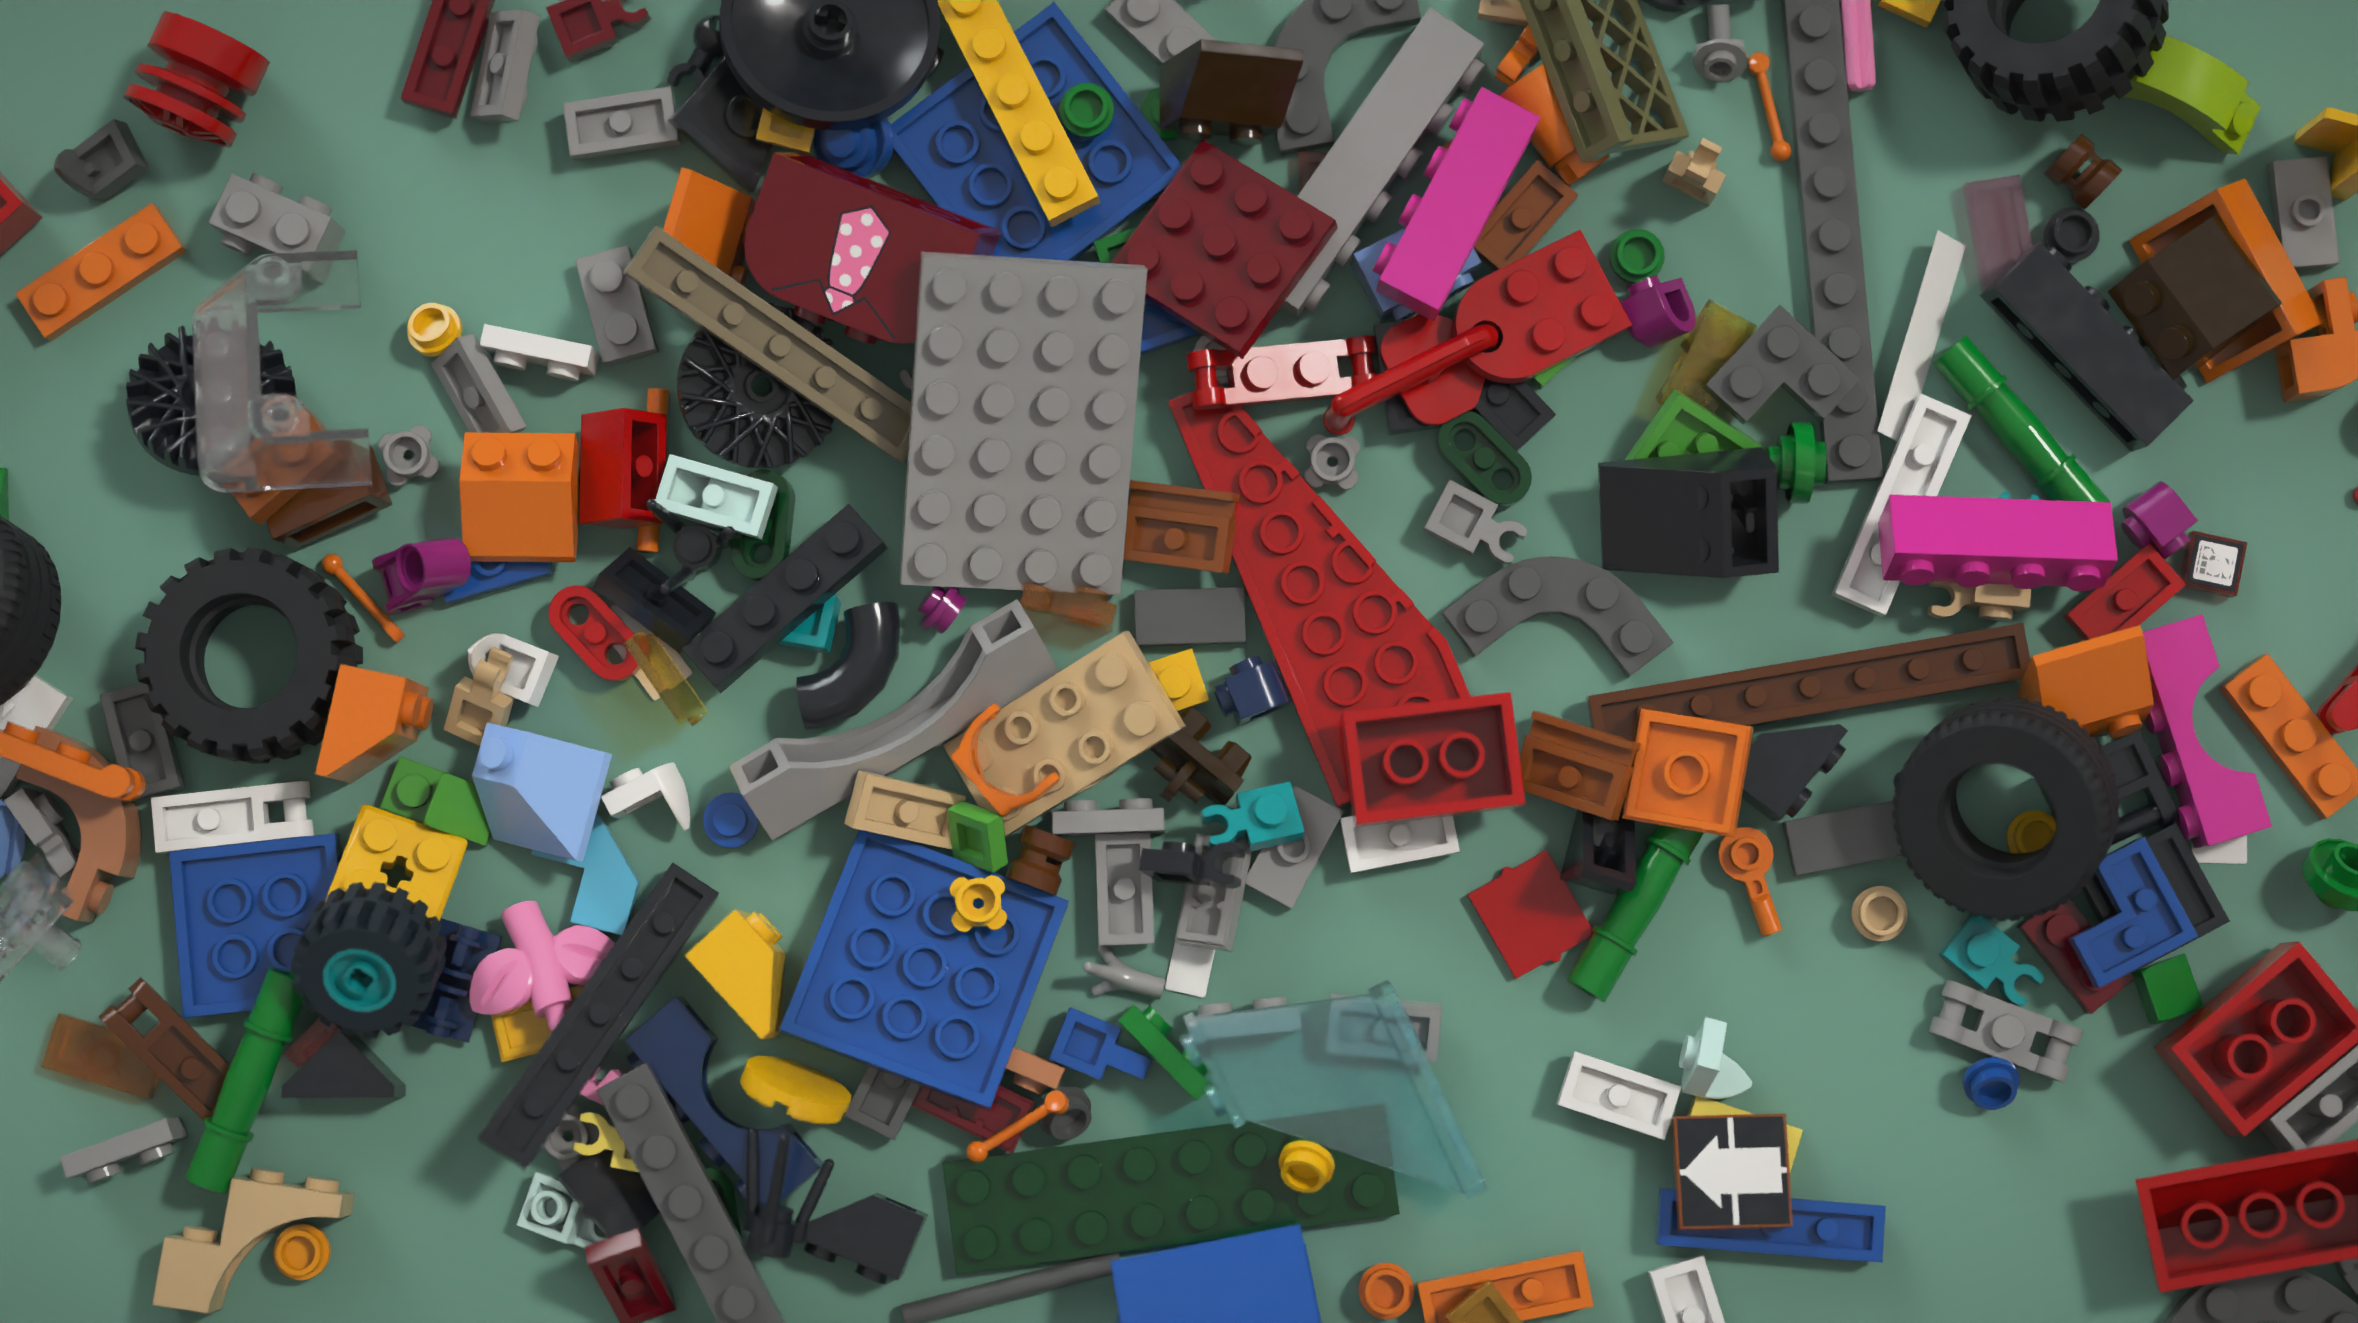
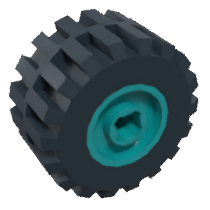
[290,882,447,1038]

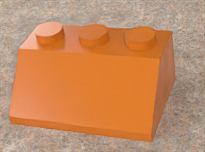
[2129,178,2324,383]

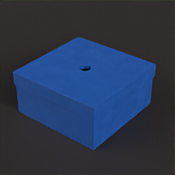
[1110,1224,1322,1323]

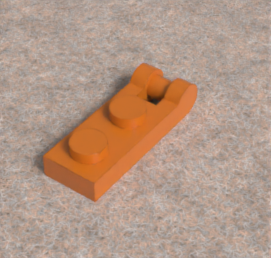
[0,721,146,801]

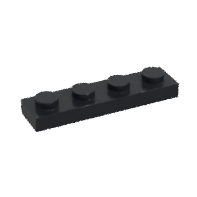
[681,504,888,693]

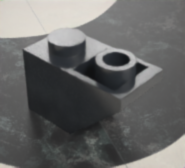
[1742,724,1848,821]
[803,1193,928,1284]

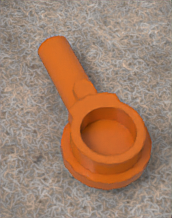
[1717,827,1783,937]

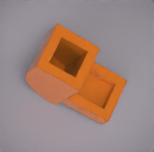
[2274,277,2358,403]

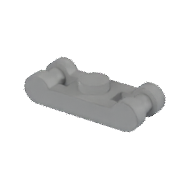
[1928,980,2083,1083]

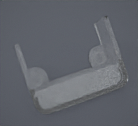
[192,250,372,493]

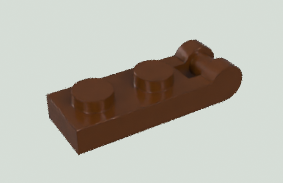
[99,977,230,1121]

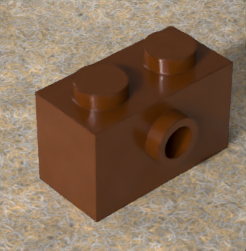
[266,434,393,549]

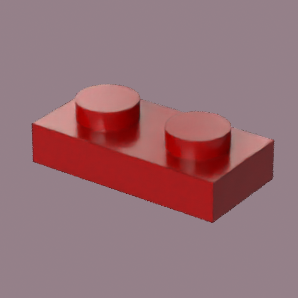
[2062,543,2186,641]

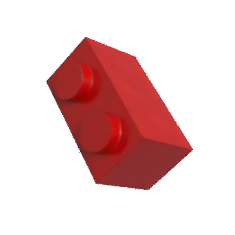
[579,408,667,529]

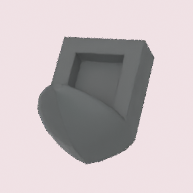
[54,119,149,200]

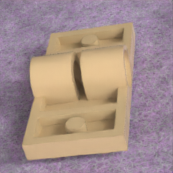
[943,631,1186,838]

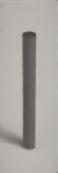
[901,1253,1121,1323]

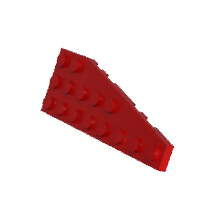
[1168,381,1471,807]

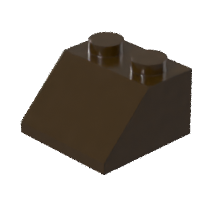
[1160,39,1304,145]
[2108,215,2282,380]

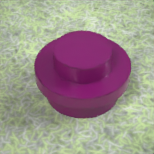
[917,586,967,634]

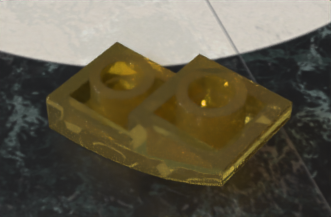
[1655,299,1757,413]

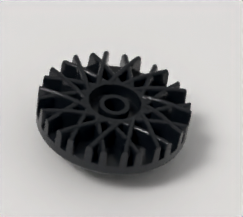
[677,303,834,468]
[126,321,297,477]

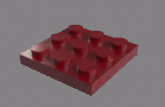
[1111,139,1338,359]

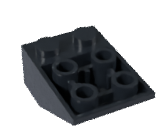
[1598,447,1779,578]

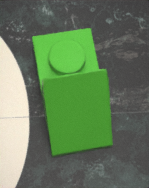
[380,756,491,846]

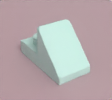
[655,454,778,540]

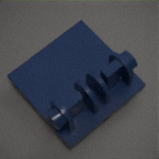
[411,918,502,1043]

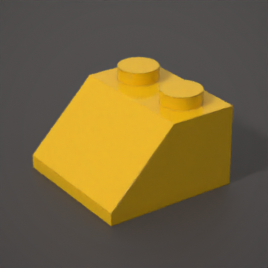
[685,909,785,1039]

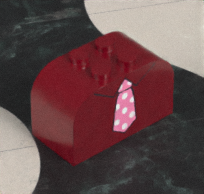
[744,152,1002,345]

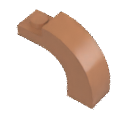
[15,726,142,922]

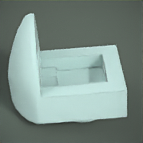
[1679,1017,1752,1099]

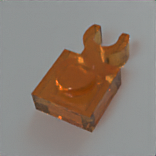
[1020,583,1118,632]

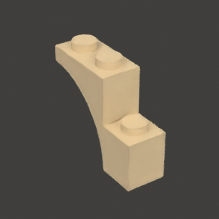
[152,1168,355,1313]

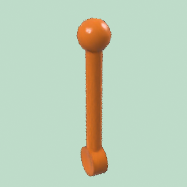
[1747,52,1791,162]
[321,554,406,643]
[966,1090,1069,1163]

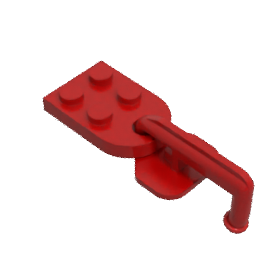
[1323,230,1632,436]

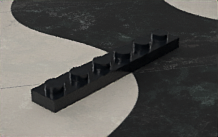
[478,863,719,1172]

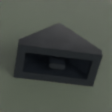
[1560,808,1636,894]
[282,1030,406,1098]

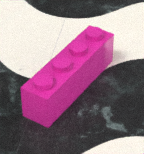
[1373,87,1540,322]
[1878,495,2118,591]

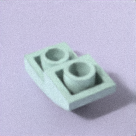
[517,1172,644,1248]

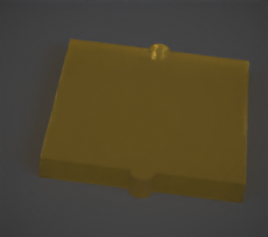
[624,631,709,726]

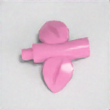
[469,901,615,1033]

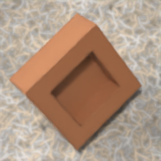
[1006,1047,1066,1095]

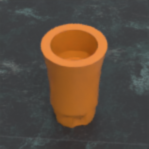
[1499,64,1610,186]

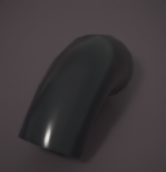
[796,602,900,731]

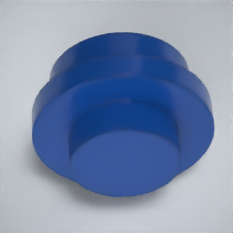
[703,792,759,848]
[1962,1058,2020,1110]

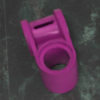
[372,537,471,615]

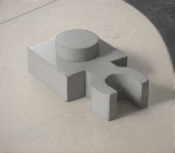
[1423,479,1528,565]
[4,788,80,879]

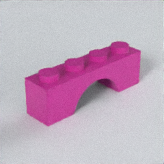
[2143,614,2272,848]

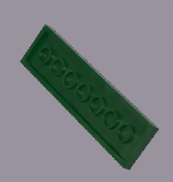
[942,1103,1400,1274]

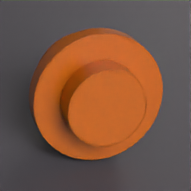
[1358,1262,1414,1319]

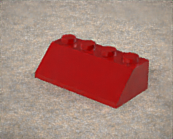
[2135,1139,2358,1292]

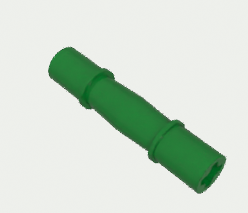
[1932,335,2111,502]
[1566,825,1704,1003]
[185,967,305,1193]

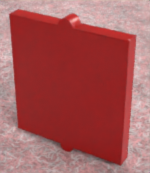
[1467,850,1594,979]

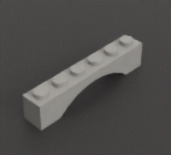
[729,599,1060,840]

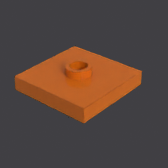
[1622,709,1754,838]

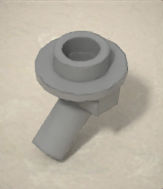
[1693,4,1748,82]

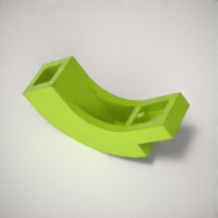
[2114,35,2261,155]

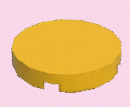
[740,1055,851,1124]

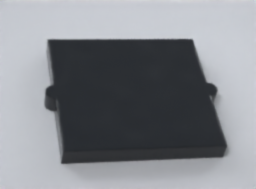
[557,1149,660,1238]

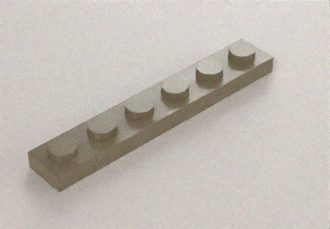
[623,226,911,463]

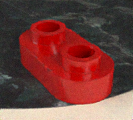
[549,585,644,682]

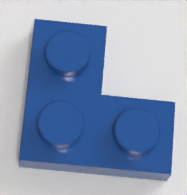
[2068,837,2198,988]

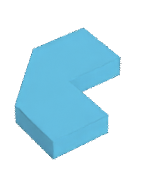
[531,814,641,935]

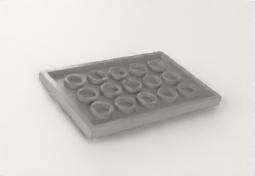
[899,252,1147,595]

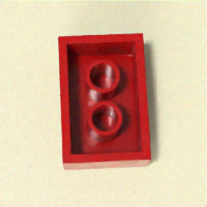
[1340,692,1526,828]
[2154,942,2358,1137]

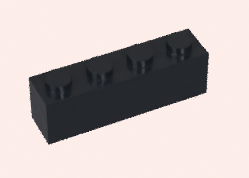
[1979,242,2194,452]

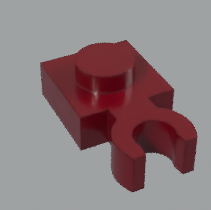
[546,0,651,62]

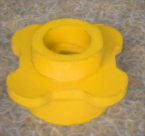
[950,875,1007,933]

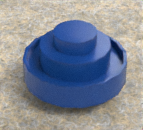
[813,117,894,179]

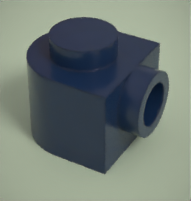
[1213,656,1291,727]

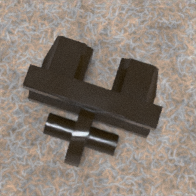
[1150,707,1252,806]

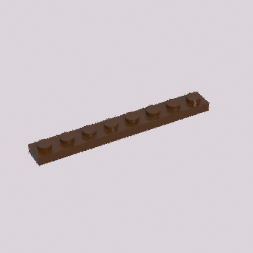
[1586,623,2030,741]

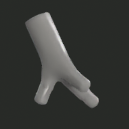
[1083,946,1165,1000]

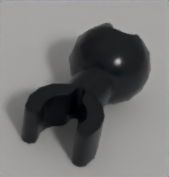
[667,15,724,93]

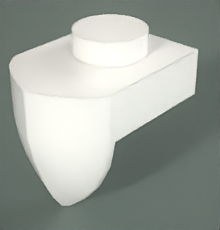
[467,633,559,707]
[601,762,690,831]

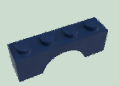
[624,996,823,1207]

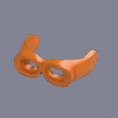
[950,703,1061,816]

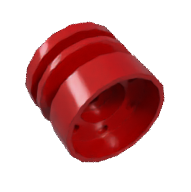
[123,11,270,148]

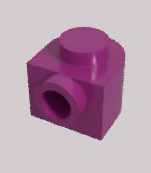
[1620,275,1696,349]
[2121,481,2198,560]

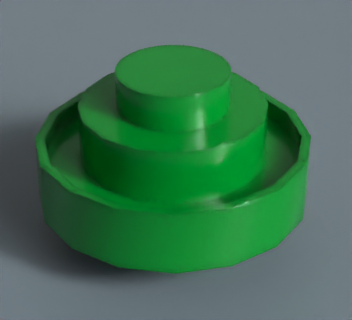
[1766,422,1826,504]
[2302,838,2358,911]

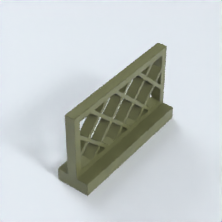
[1519,0,1689,163]

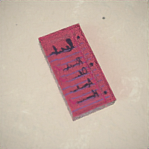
[1962,174,2032,292]

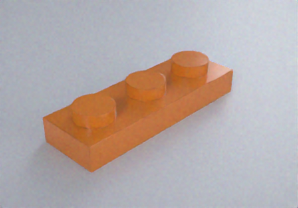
[15,203,187,342]
[2219,653,2358,820]
[1416,1250,1594,1323]

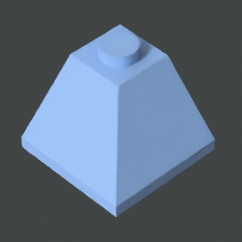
[472,723,612,862]

